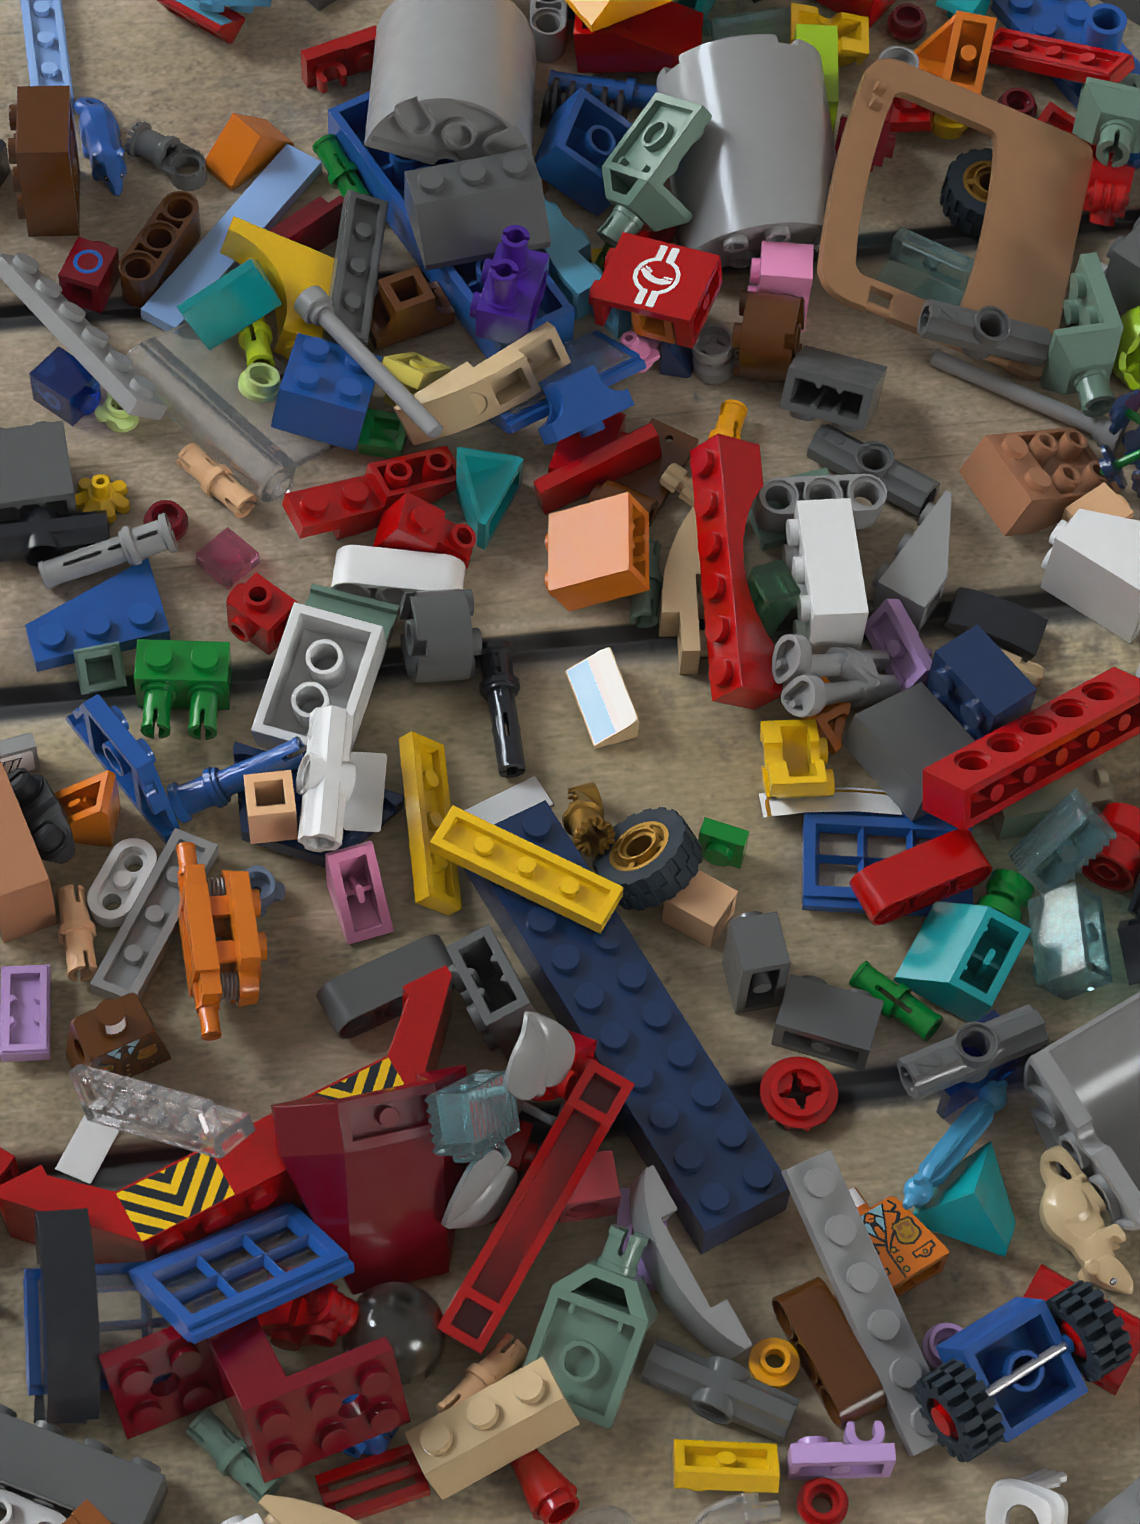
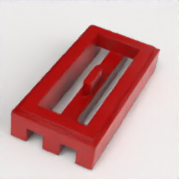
[315,1443,431,1520]

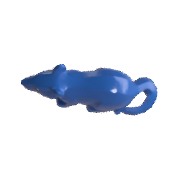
[74,97,127,196]

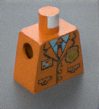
[849,1187,950,1298]

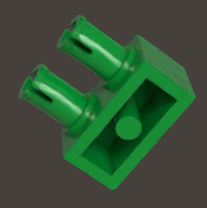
[134,639,232,740]

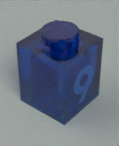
[29,346,102,426]

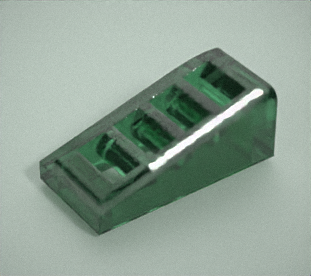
[747,560,801,637]

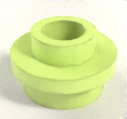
[238,363,281,403]

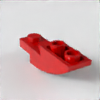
[282,445,456,540]

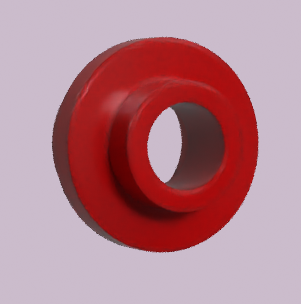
[796,1477,849,1524]

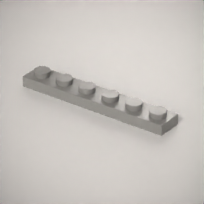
[0,252,168,420]
[781,1149,939,1456]

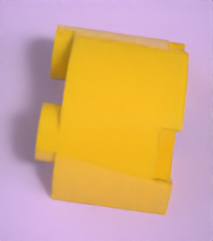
[789,2,869,73]
[760,719,835,799]

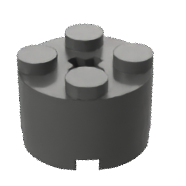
[400,588,482,683]

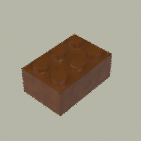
[8,85,80,237]

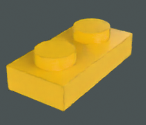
[672,1439,780,1494]

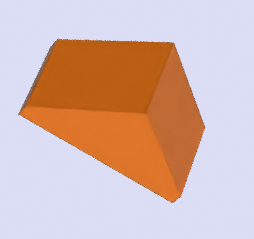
[205,113,294,192]
[54,770,121,847]

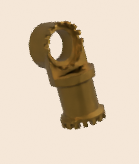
[562,782,615,857]

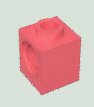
[559,1150,621,1223]

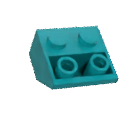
[893,901,1032,1022]

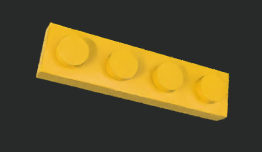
[398,731,462,916]
[429,805,624,934]

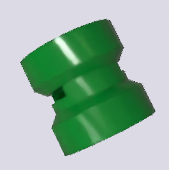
[976,869,1035,923]

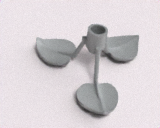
[441,1011,575,1229]

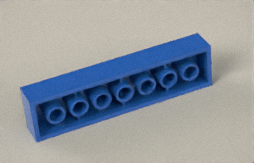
[328,91,575,359]

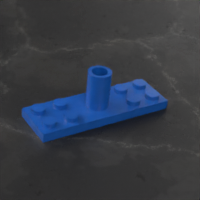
[991,0,1140,170]

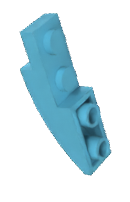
[534,198,632,339]

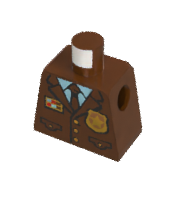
[66,993,171,1098]

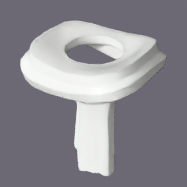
[985,1468,1068,1524]

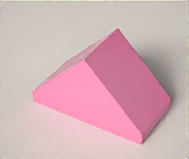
[325,841,394,945]

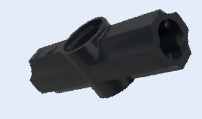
[0,507,110,567]

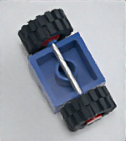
[914,1280,1132,1463]

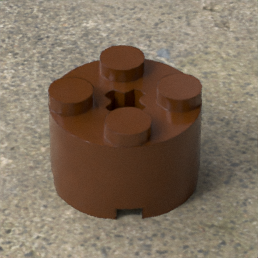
[732,290,805,382]

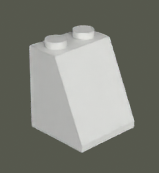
[1040,509,1140,644]

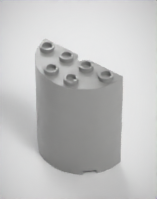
[364,0,537,165]
[657,34,836,268]
[1024,992,1140,1231]

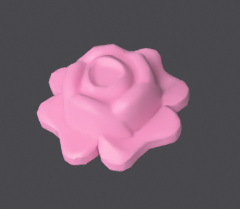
[619,331,661,373]

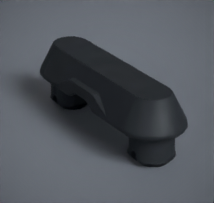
[8,768,76,864]

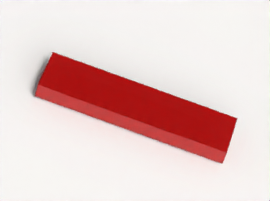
[988,27,1135,84]

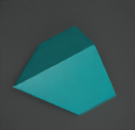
[456,446,523,550]
[913,1141,1016,1257]

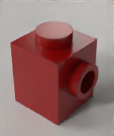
[226,572,298,655]

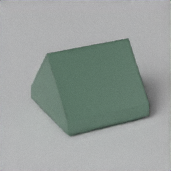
[73,641,127,695]

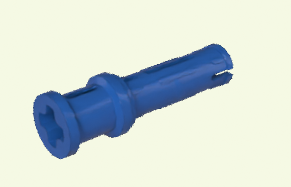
[167,736,306,823]

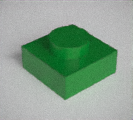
[358,408,408,459]
[698,817,750,869]

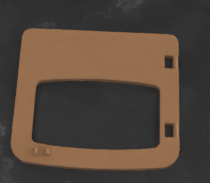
[817,58,1093,381]

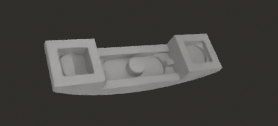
[629,1165,753,1360]

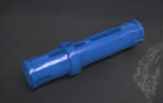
[548,69,657,111]

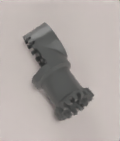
[125,121,208,191]

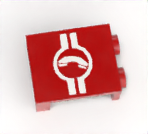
[588,232,723,349]

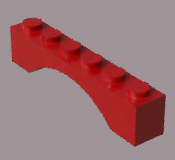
[690,433,783,710]
[437,1059,635,1354]

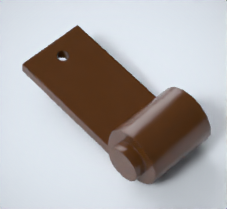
[587,418,699,528]

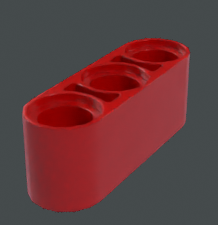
[849,829,992,926]

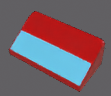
[156,0,245,44]

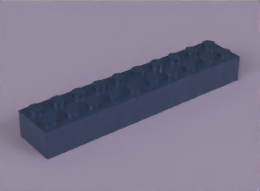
[462,800,790,1254]

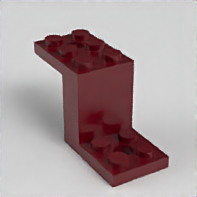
[98,1317,411,1483]

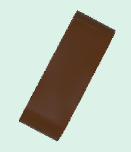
[119,191,201,308]
[772,1277,887,1428]

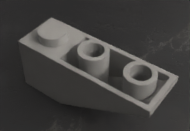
[872,490,952,632]

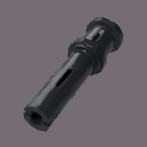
[475,640,526,778]

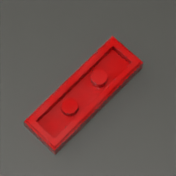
[533,423,662,515]

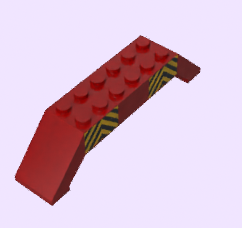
[0,965,452,1264]

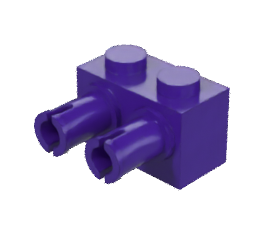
[469,225,549,344]

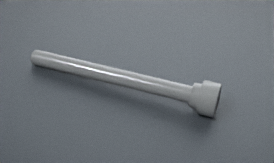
[294,285,443,439]
[930,350,1127,453]

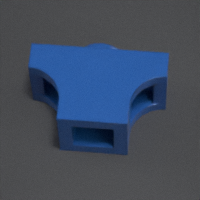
[538,365,635,445]

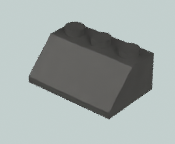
[404,148,551,271]

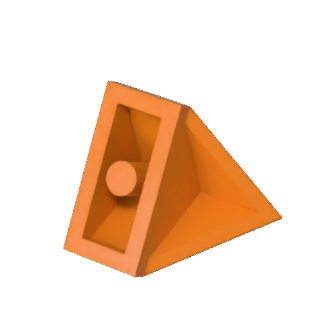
[913,10,997,95]

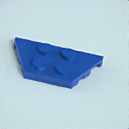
[66,694,181,844]

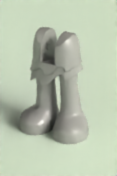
[772,634,901,718]

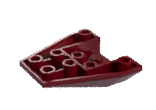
[271,1064,474,1295]

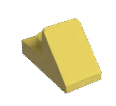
[382,351,451,407]

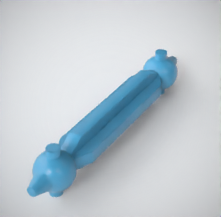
[902,1080,1008,1210]

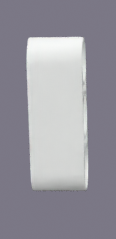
[331,545,466,610]

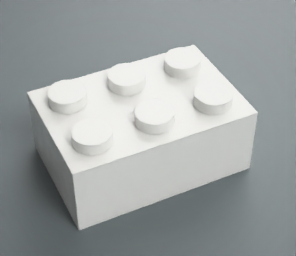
[782,498,869,654]
[251,602,387,757]

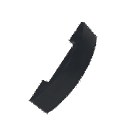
[34,1208,100,1424]

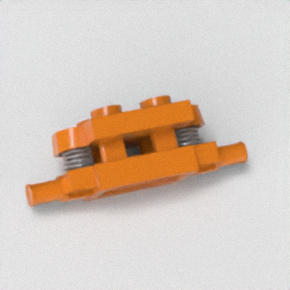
[175,842,267,1041]

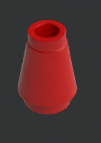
[510,1448,580,1524]

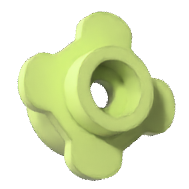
[95,392,139,433]

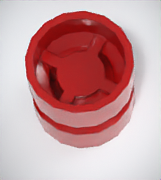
[1077,802,1140,892]

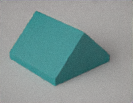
[176,259,282,351]

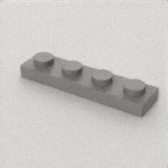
[90,828,219,1000]

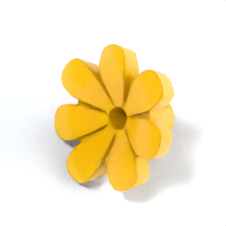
[75,474,131,523]

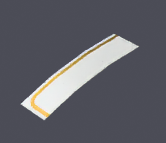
[759,787,902,818]

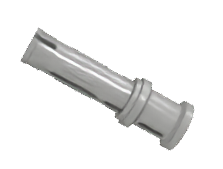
[38,513,178,590]

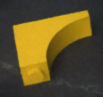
[220,216,334,360]

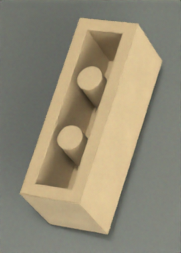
[405,1356,580,1500]

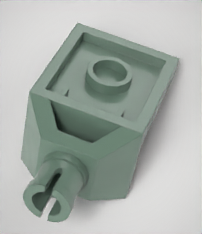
[1072,73,1140,167]
[596,92,713,248]
[1040,252,1123,417]
[523,1224,658,1429]

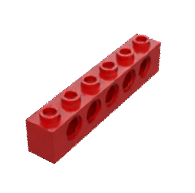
[922,667,1140,831]

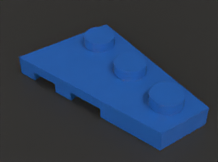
[25,558,171,672]

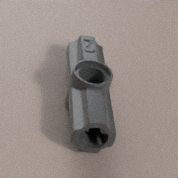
[917,299,1052,367]
[807,424,940,517]
[897,1004,1049,1101]
[640,1338,800,1443]

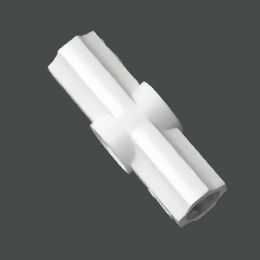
[296,705,356,853]

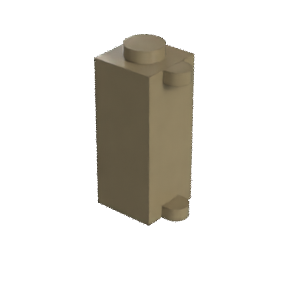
[990,759,1115,841]

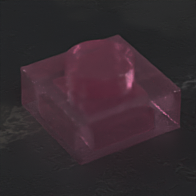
[195,527,260,590]

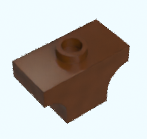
[369,266,455,350]

